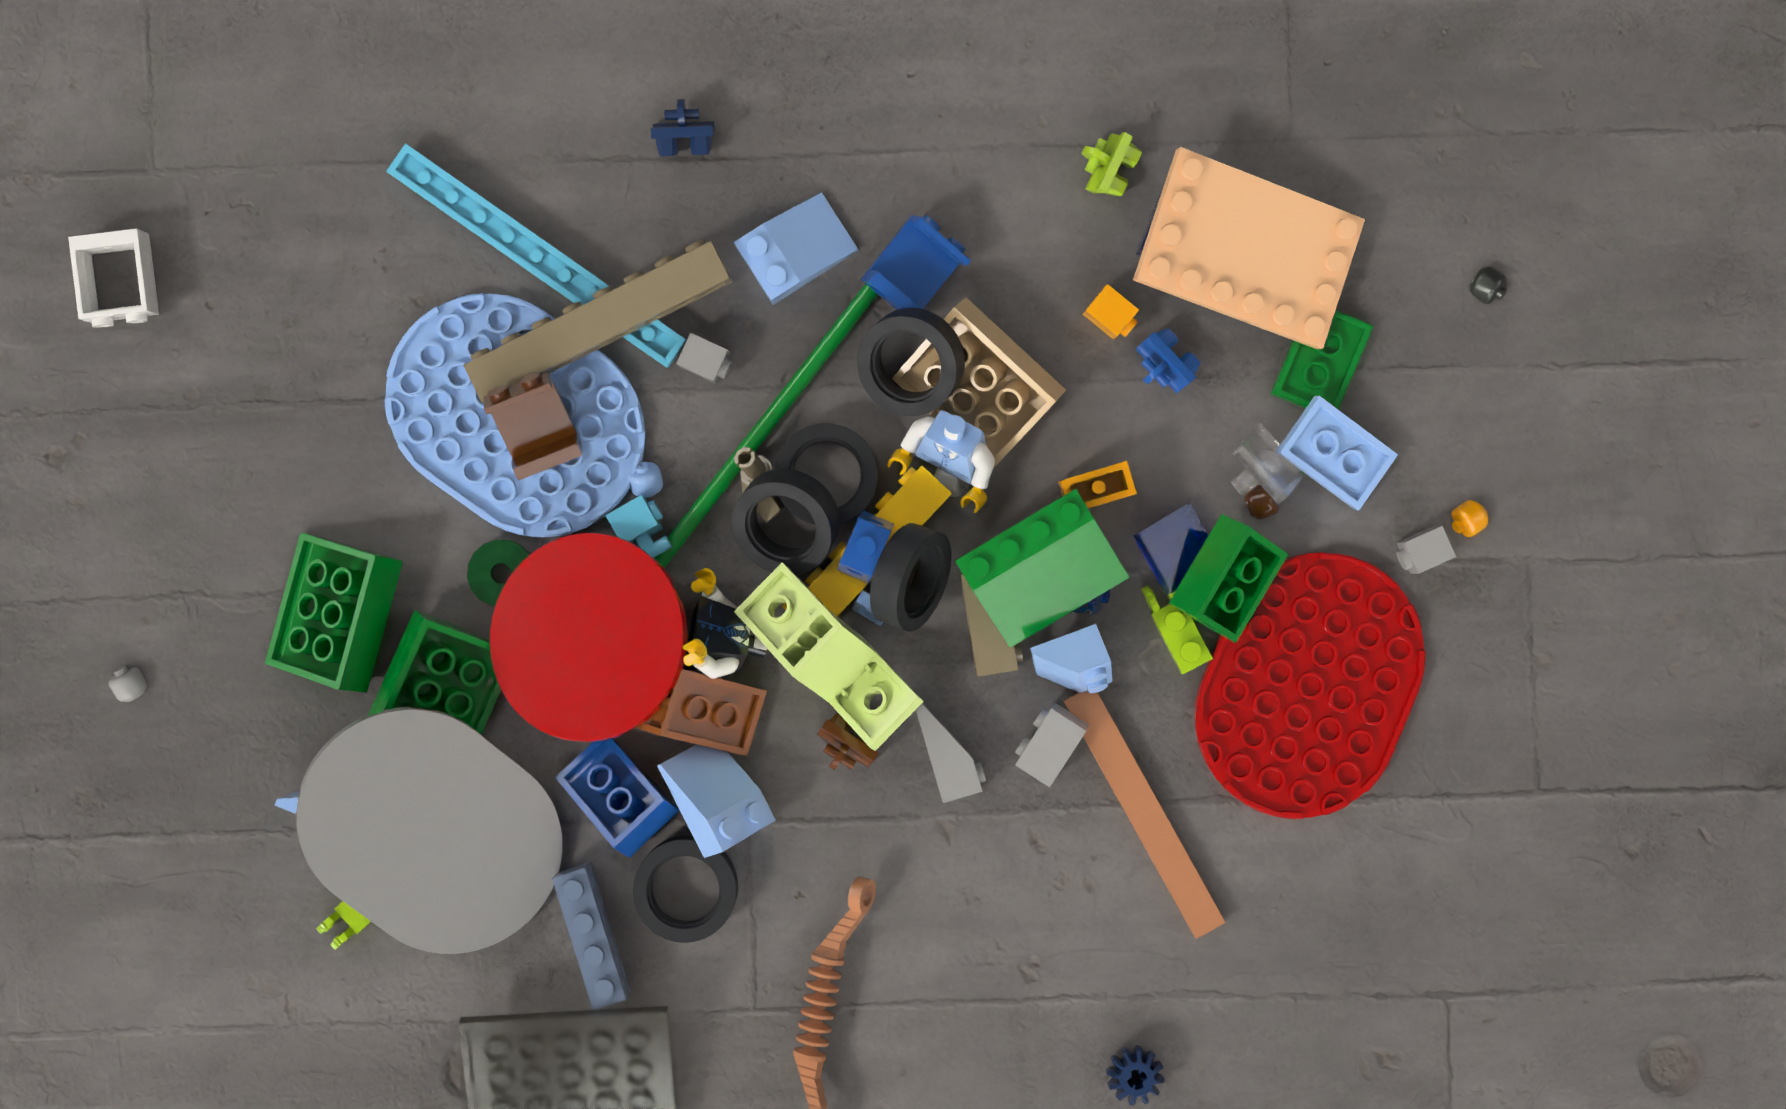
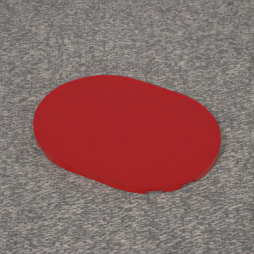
[1194,552,1426,819]

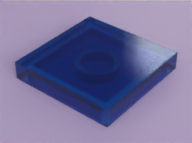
[1133,502,1209,595]

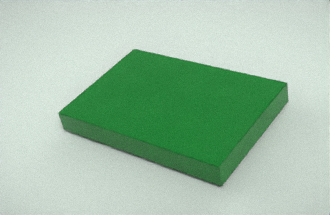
[1270,310,1374,410]

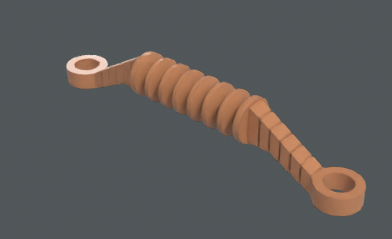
[793,876,876,1109]

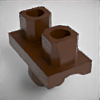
[817,712,879,770]

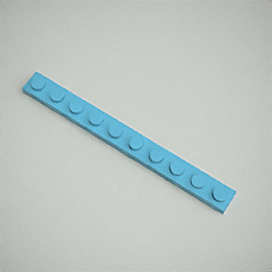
[386,143,687,368]

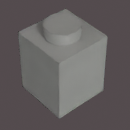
[676,333,733,384]
[1396,526,1456,574]

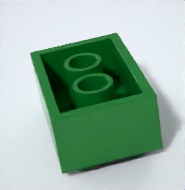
[1169,514,1288,643]

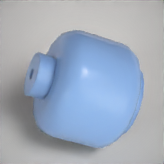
[627,461,663,498]

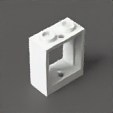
[68,229,159,328]

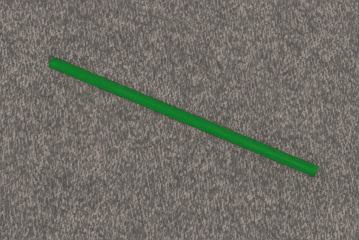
[654,284,878,568]

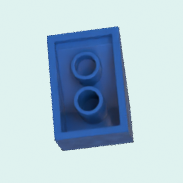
[555,738,680,858]

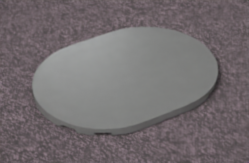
[296,707,562,954]

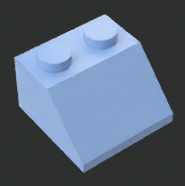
[1030,624,1113,693]

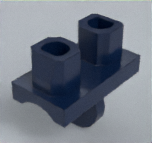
[650,99,715,157]

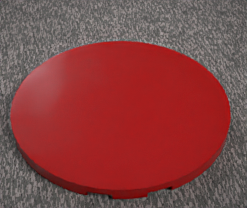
[490,533,687,742]

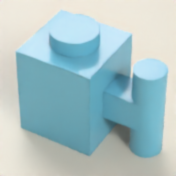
[606,495,672,558]

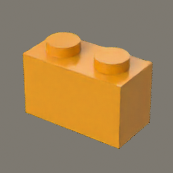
[1058,461,1137,509]

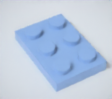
[1276,395,1398,511]

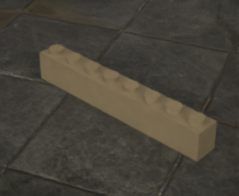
[463,240,733,403]

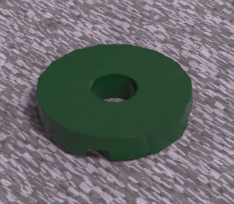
[467,539,530,606]

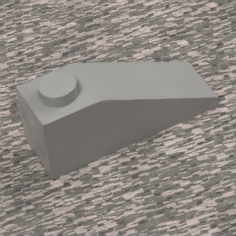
[916,703,986,803]

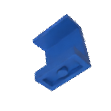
[860,215,971,310]

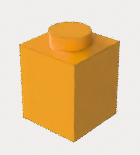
[1082,284,1139,340]

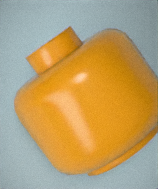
[1451,500,1488,538]

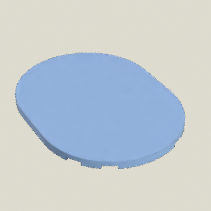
[384,293,646,537]

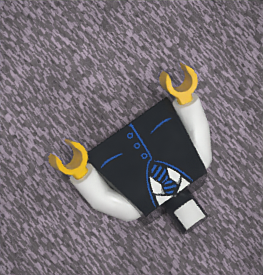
[683,568,767,679]

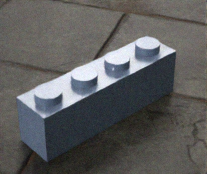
[552,862,631,1010]

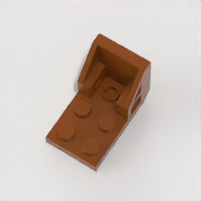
[637,666,767,756]

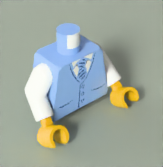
[887,410,995,513]

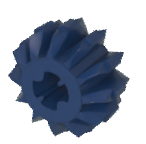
[1106,1045,1165,1106]

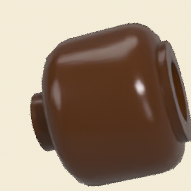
[1244,483,1282,520]

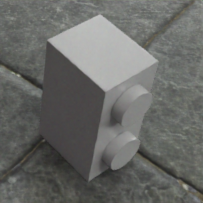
[1015,703,1089,787]

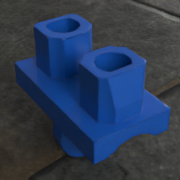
[1136,328,1200,394]

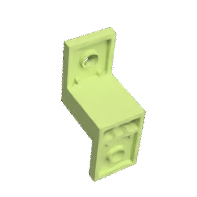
[734,562,924,751]

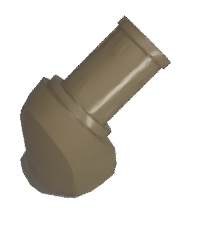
[734,447,784,523]

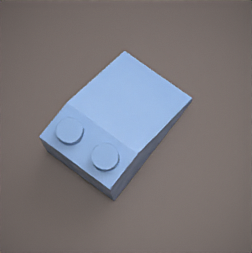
[734,193,859,305]
[657,744,776,858]

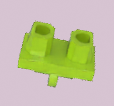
[1081,132,1142,196]

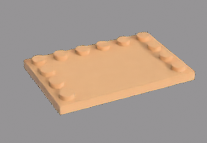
[1133,147,1365,349]

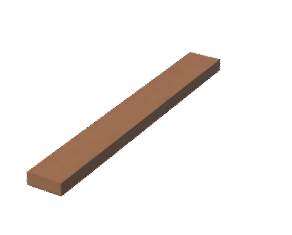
[1063,691,1226,939]

